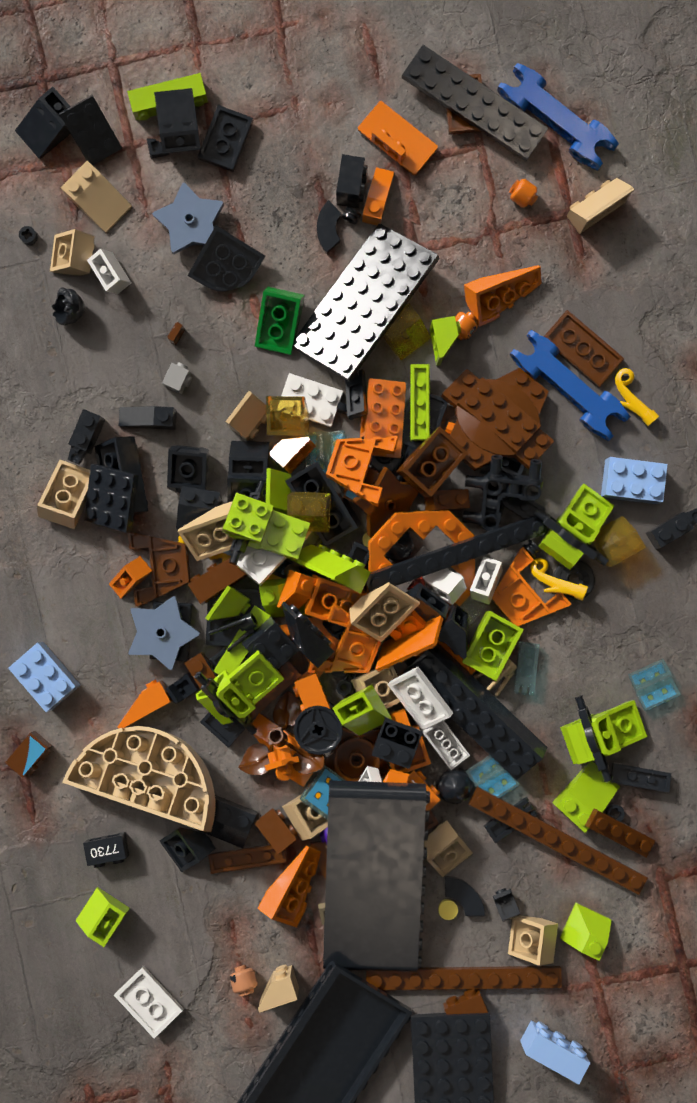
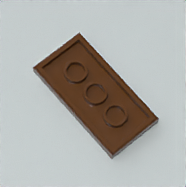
[544,310,624,388]

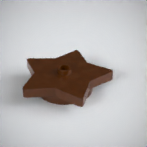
[353,467,419,538]
[322,727,391,781]

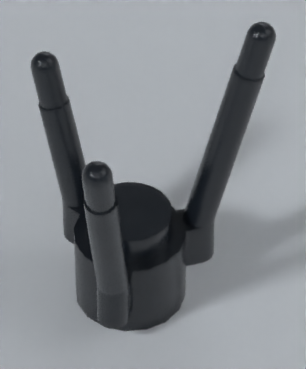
[208,612,258,652]

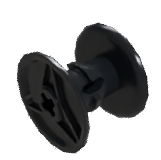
[294,702,344,755]

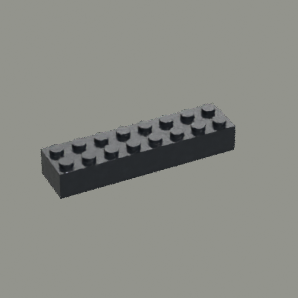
[403,643,548,780]

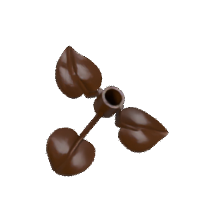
[238,691,325,776]

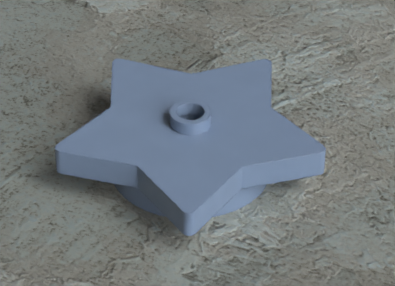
[152,183,224,254]
[128,596,200,670]

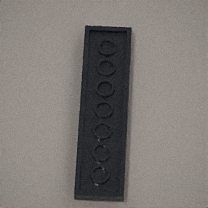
[402,45,548,161]

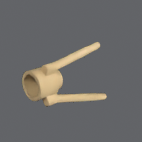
[473,658,517,696]

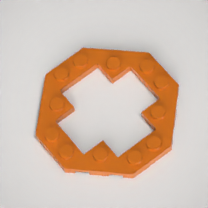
[368,510,475,606]

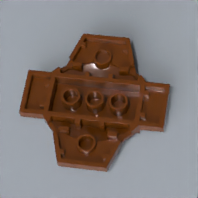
[441,368,554,471]

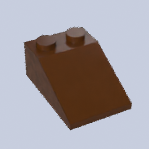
[396,426,468,497]

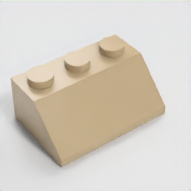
[567,178,634,234]

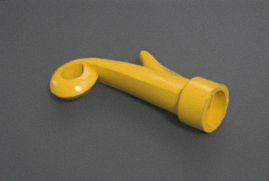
[615,368,659,426]
[530,558,588,601]

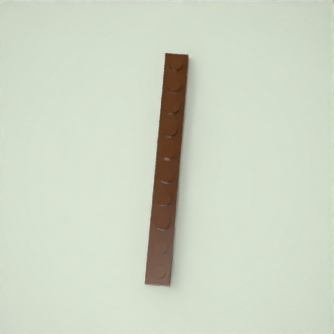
[468,786,648,895]
[366,966,562,990]

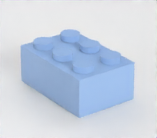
[601,457,668,504]
[8,642,80,712]
[520,1020,590,1084]

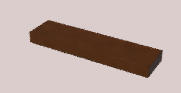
[208,844,288,874]

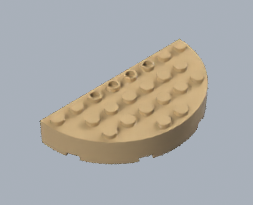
[62,726,215,832]

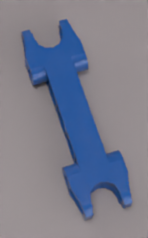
[497,63,619,171]
[509,330,631,441]

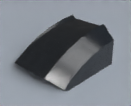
[167,445,209,493]

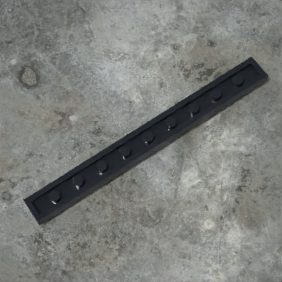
[365,516,548,593]

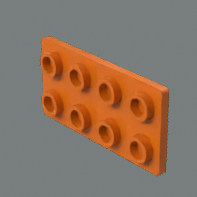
[358,101,438,176]
[360,378,406,458]
[375,610,443,672]

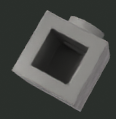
[162,362,192,394]

